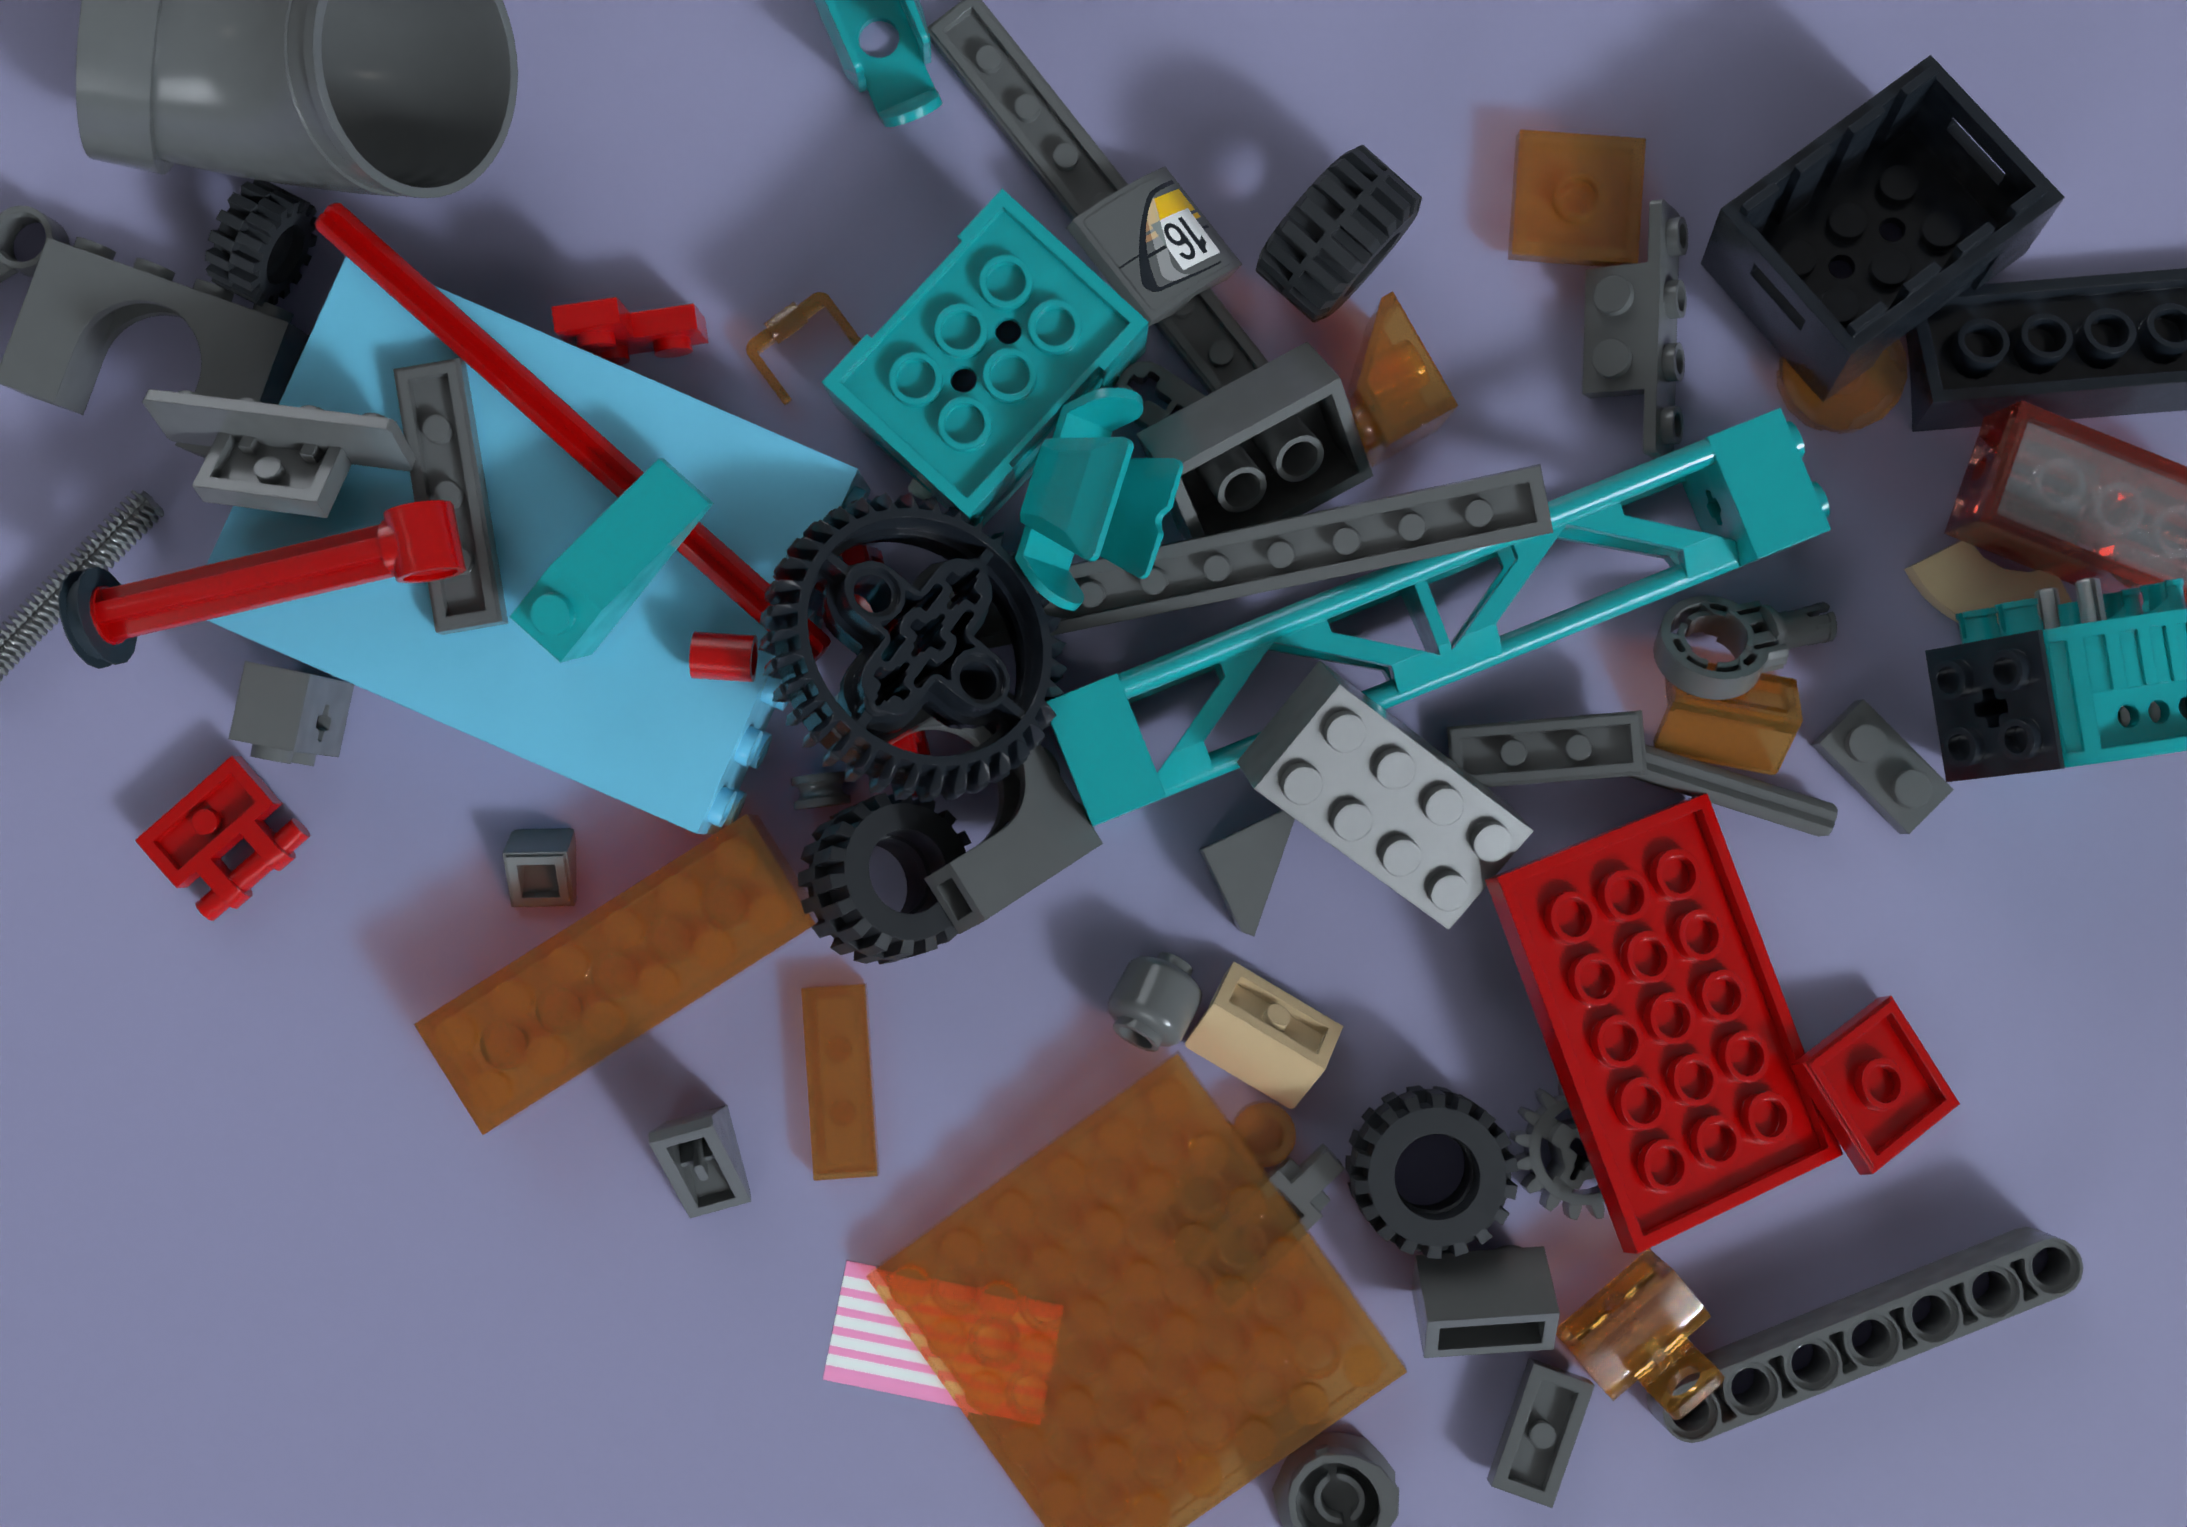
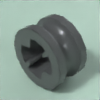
[790,771,851,810]

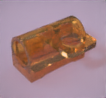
[1556,1249,1724,1420]

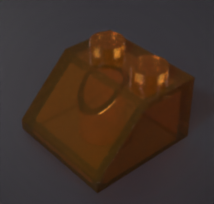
[1346,291,1459,467]

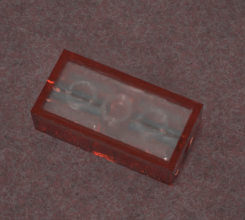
[1944,400,2187,611]

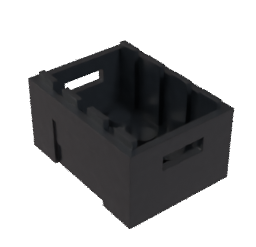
[1701,55,2065,402]

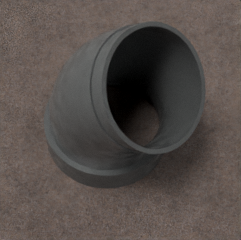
[76,0,518,198]

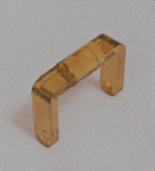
[746,292,861,405]

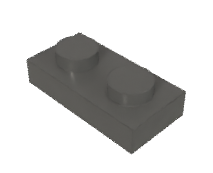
[1811,699,1954,834]
[1487,1358,1595,1508]

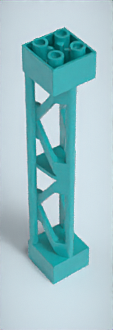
[1046,407,1831,827]

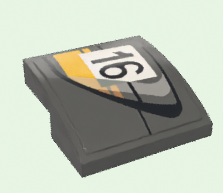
[1066,167,1242,327]

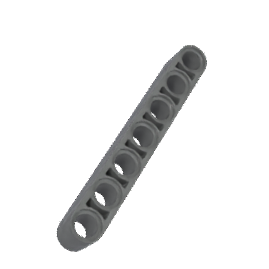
[1646,1227,2083,1443]

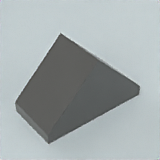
[1199,810,1295,936]
[648,1105,751,1218]

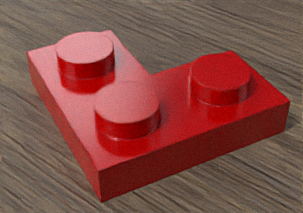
[551,297,709,366]

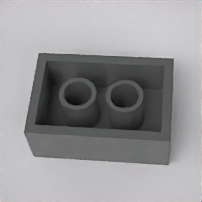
[1136,341,1373,539]

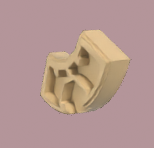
[1904,538,2072,624]

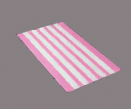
[823,1260,1064,1424]

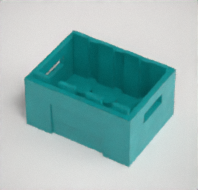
[822,188,1149,527]

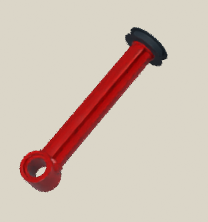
[58,500,466,669]

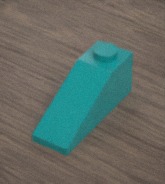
[509,458,714,663]

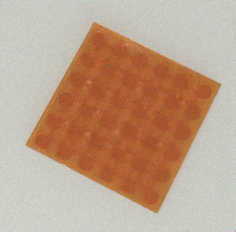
[866,1050,1407,1527]

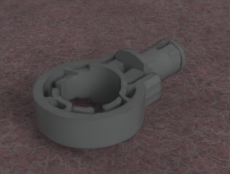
[1653,596,1837,700]

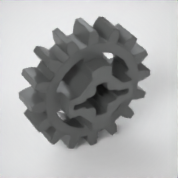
[1509,1079,1605,1220]

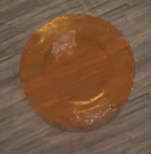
[1231,1100,1296,1167]

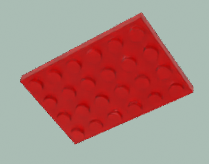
[1485,793,1843,1254]

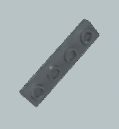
[1582,199,1688,459]
[142,389,417,518]

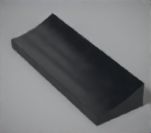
[1906,268,2187,432]

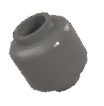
[1108,952,1202,1052]

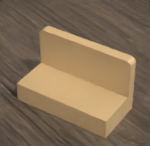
[1185,961,1343,1109]

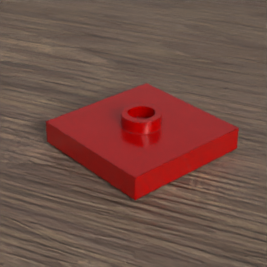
[1790,995,1960,1175]

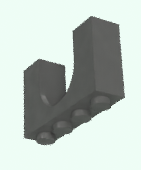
[0,237,310,458]
[834,638,1103,934]

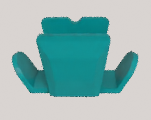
[814,0,943,127]
[1015,388,1183,611]

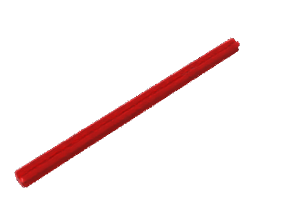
[315,202,831,662]

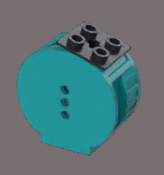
[1925,578,2187,782]

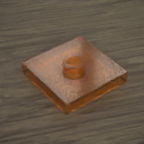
[1508,129,1646,267]

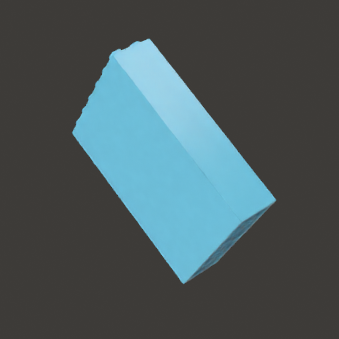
[206,256,872,835]

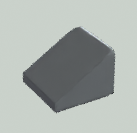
[502,828,577,907]

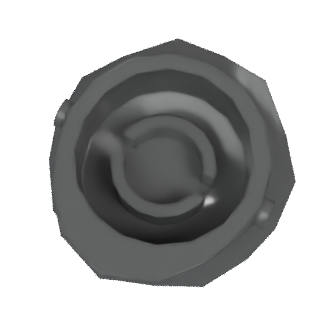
[1272,1432,1399,1527]

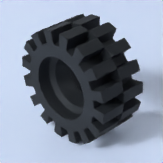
[205,179,318,307]

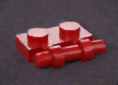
[135,755,311,921]

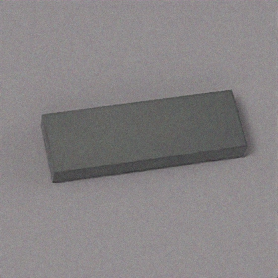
[1447,710,1648,787]

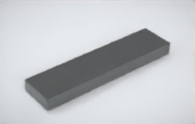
[393,358,508,635]

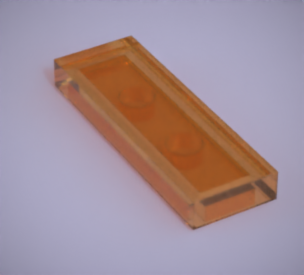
[801,983,880,1181]

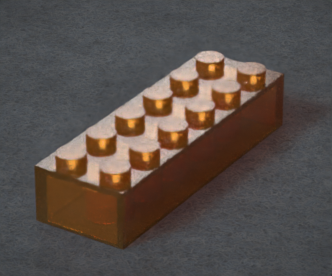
[414,814,818,1135]

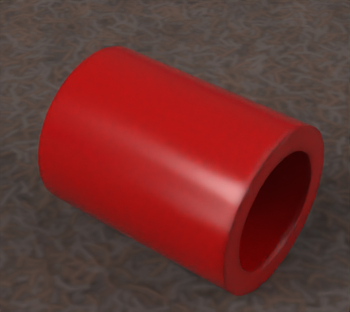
[689,631,758,682]

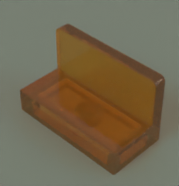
[1653,662,1803,775]

